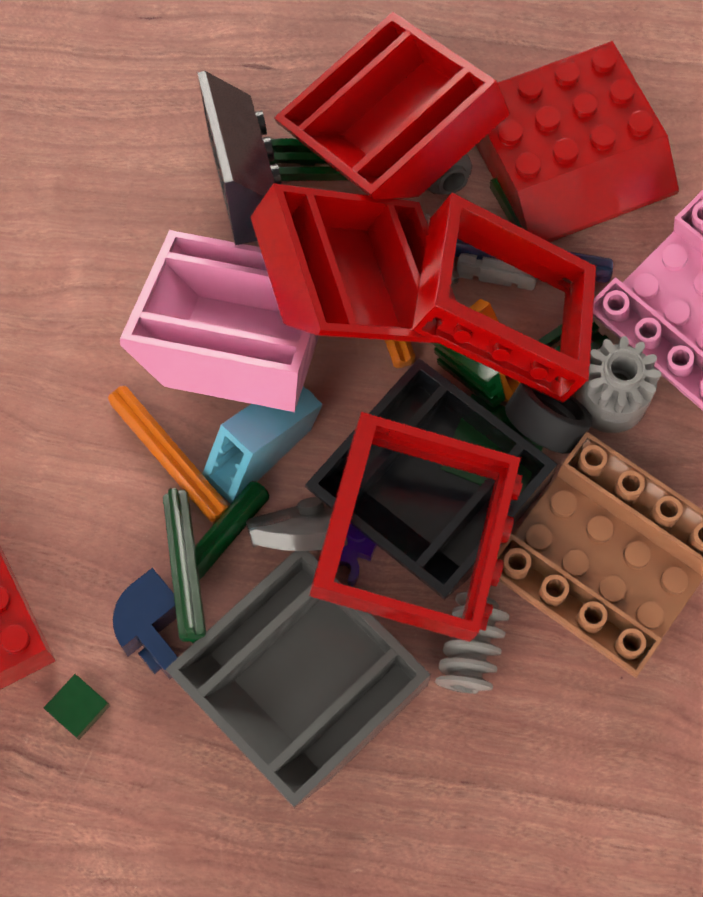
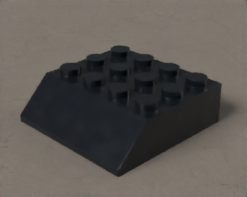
[305,358,558,600]

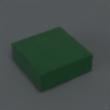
[43,674,110,740]

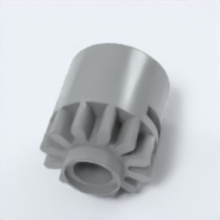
[575,336,661,433]

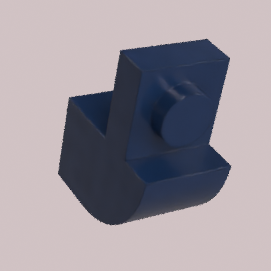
[113,567,178,680]

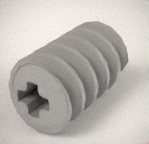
[435,592,510,694]

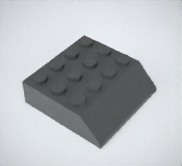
[165,551,431,808]

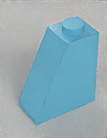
[202,387,323,504]

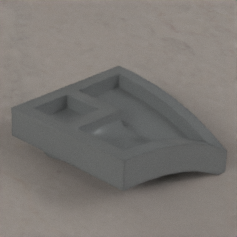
[246,497,348,551]

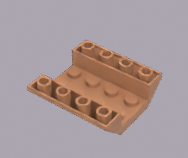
[497,432,703,678]

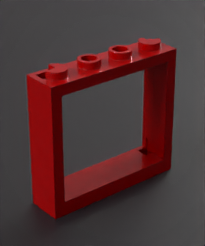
[412,193,596,403]
[309,412,523,642]

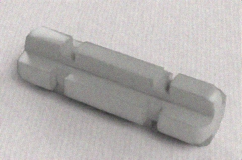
[456,253,537,290]

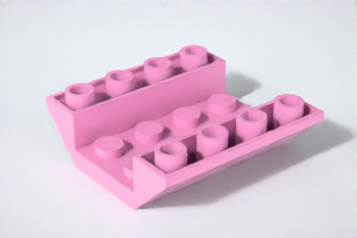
[593,190,703,411]

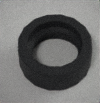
[505,382,593,454]

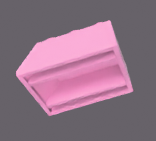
[120,230,319,412]

